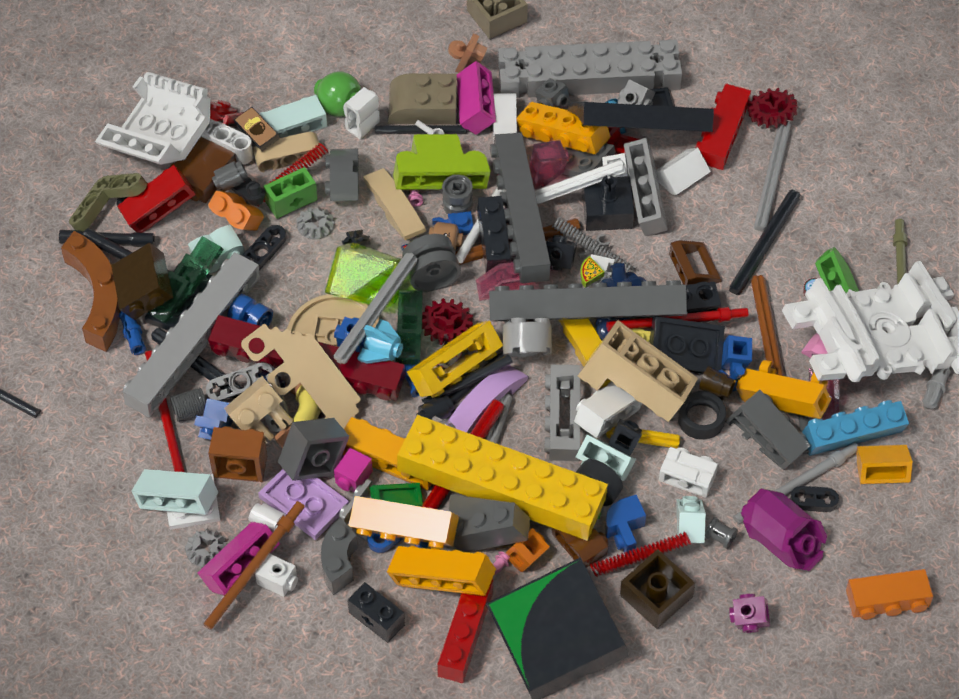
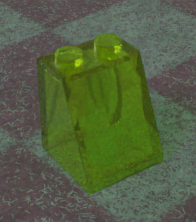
[325,242,401,308]

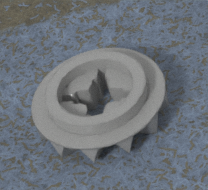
[297,206,334,239]
[185,528,226,567]

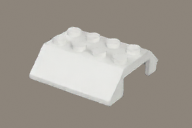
[95,72,211,165]

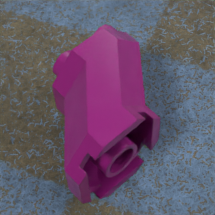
[741,488,827,571]

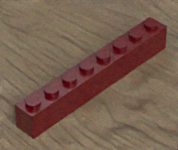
[208,315,406,401]

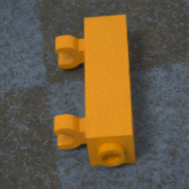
[736,360,831,419]

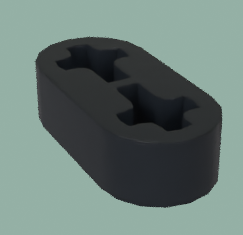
[790,486,839,512]

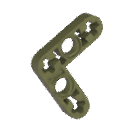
[69,173,147,231]

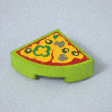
[580,256,605,288]

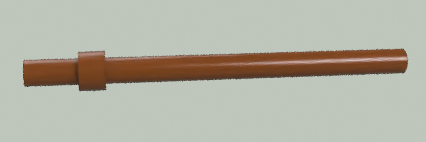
[203,501,305,630]

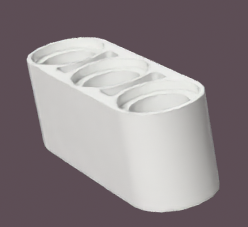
[494,93,517,134]
[201,119,253,164]

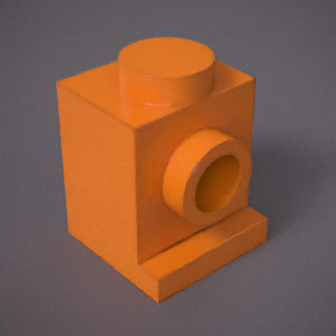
[506,528,550,573]

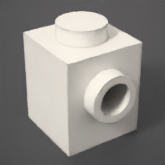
[255,554,298,597]

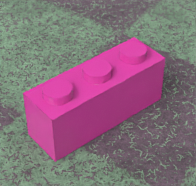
[457,61,496,135]
[197,522,280,596]

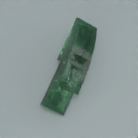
[395,289,423,365]

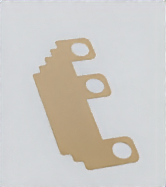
[241,324,360,429]

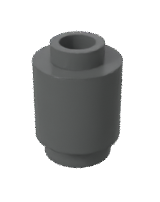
[212,161,248,192]

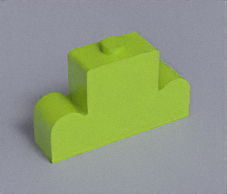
[393,134,490,190]

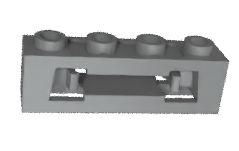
[544,364,580,461]

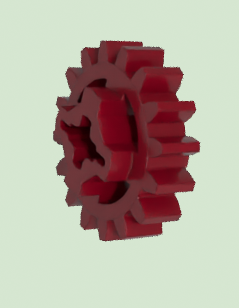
[748,88,798,128]
[421,298,473,345]

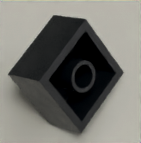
[582,176,634,231]

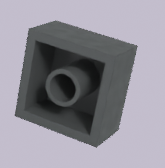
[278,418,349,481]

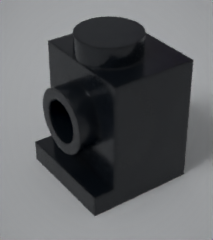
[608,419,642,456]

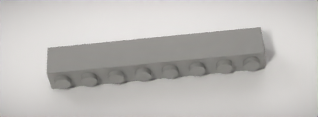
[123,252,260,418]

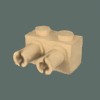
[224,376,293,444]

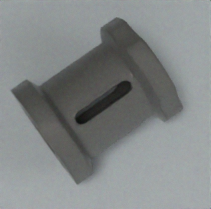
[705,517,738,549]

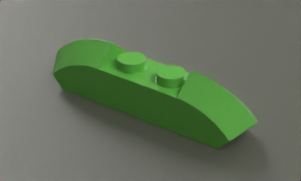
[815,247,859,293]

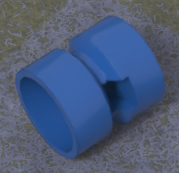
[227,294,273,327]

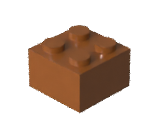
[208,426,268,482]

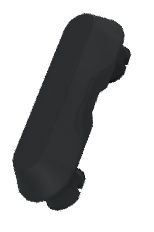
[232,177,266,206]

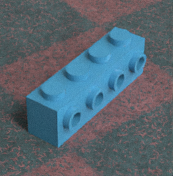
[802,400,909,456]

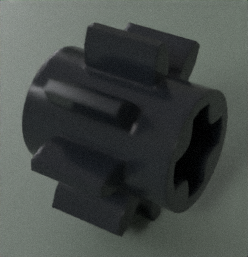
[342,229,372,259]

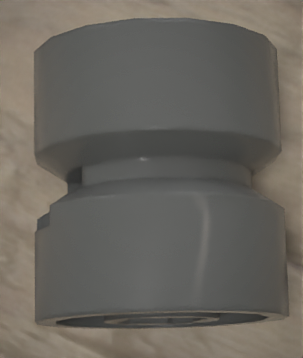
[442,175,473,214]

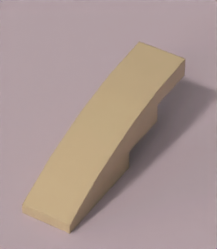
[363,168,426,240]

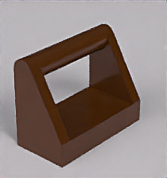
[669,240,722,285]

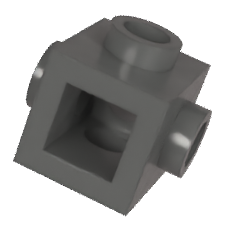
[535,78,571,110]

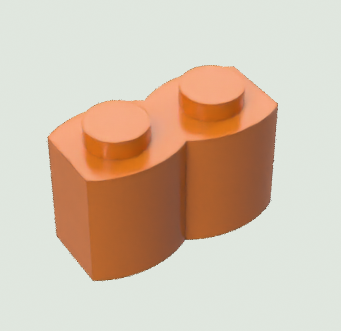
[208,191,264,231]

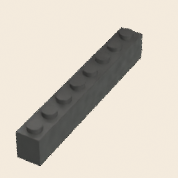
[490,132,550,283]
[489,280,687,322]

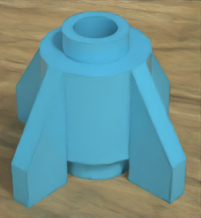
[357,319,403,364]

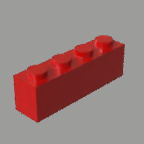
[696,83,751,170]
[437,579,493,684]

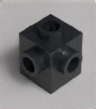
[546,235,577,271]

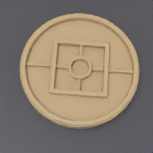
[287,294,380,346]

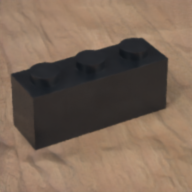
[477,196,511,274]

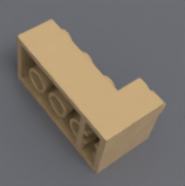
[577,320,698,422]

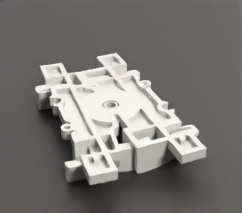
[782,261,959,382]

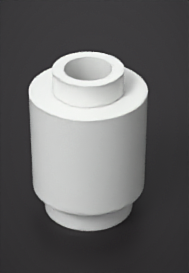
[248,503,286,533]

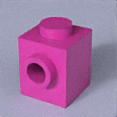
[334,448,373,492]

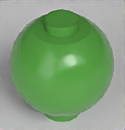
[314,71,361,117]

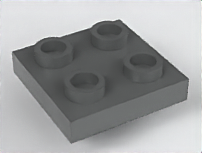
[551,143,616,177]

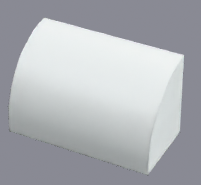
[656,148,711,195]

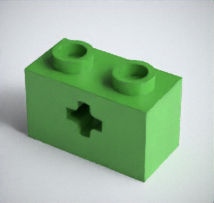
[263,167,318,219]

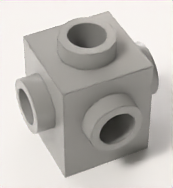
[617,80,656,105]

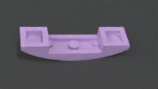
[446,365,528,434]

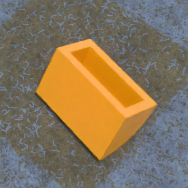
[857,445,913,484]

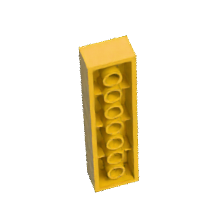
[397,415,608,541]

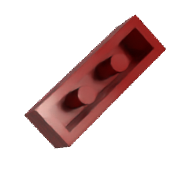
[118,165,196,233]

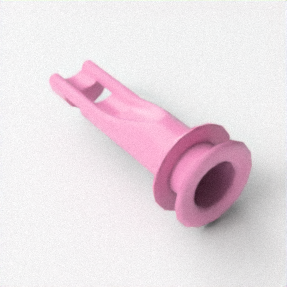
[408,189,423,207]
[493,551,510,575]

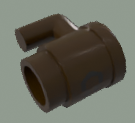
[699,366,736,401]

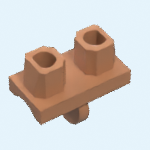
[448,33,488,73]

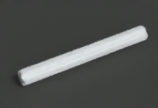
[535,160,626,204]

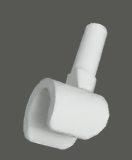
[415,120,444,134]

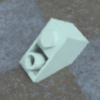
[676,496,706,543]

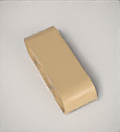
[253,132,323,173]

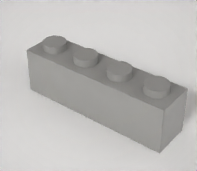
[624,138,668,236]

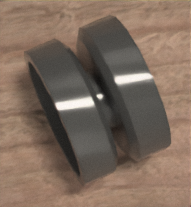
[402,234,461,292]

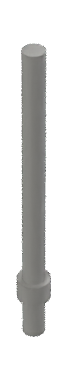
[733,442,858,525]

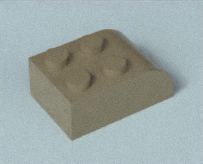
[388,73,457,125]

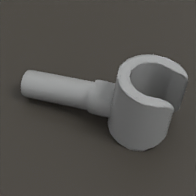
[578,234,610,259]

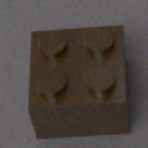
[620,549,695,629]

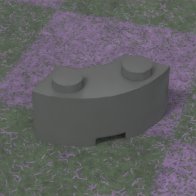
[325,148,359,201]
[321,518,358,595]

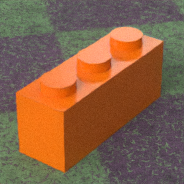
[846,569,933,620]

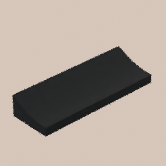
[568,102,714,132]

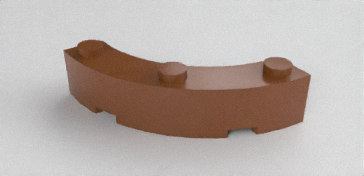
[61,231,121,352]

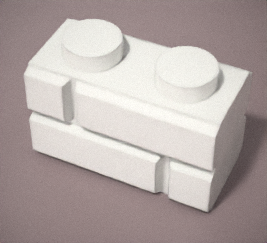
[659,447,718,498]

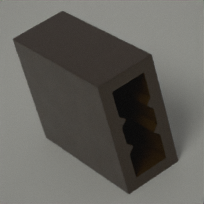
[111,242,173,320]

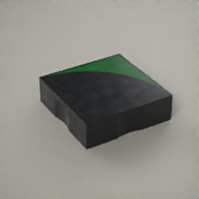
[486,557,629,699]

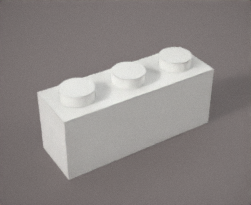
[574,381,642,438]

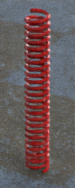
[258,143,328,207]
[590,531,692,577]

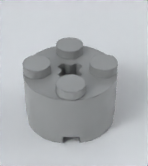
[503,318,552,357]

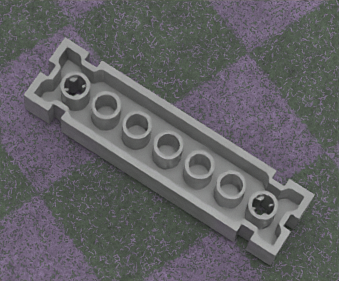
[498,39,682,98]

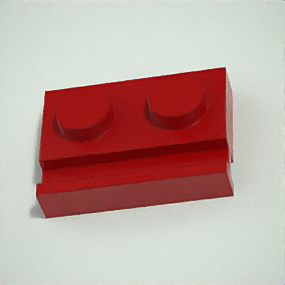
[210,100,244,125]

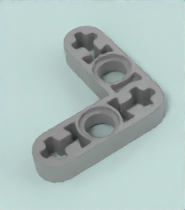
[206,363,291,432]

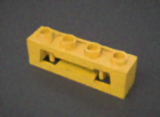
[407,320,503,398]

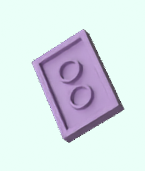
[258,469,349,541]

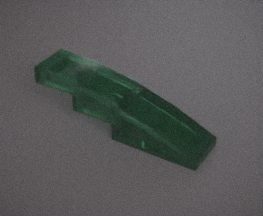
[147,236,224,323]

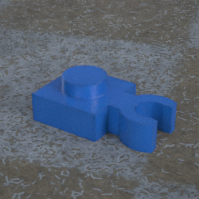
[432,211,473,235]

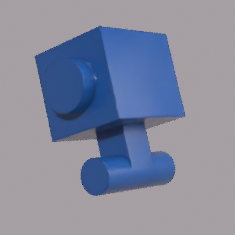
[721,335,752,382]

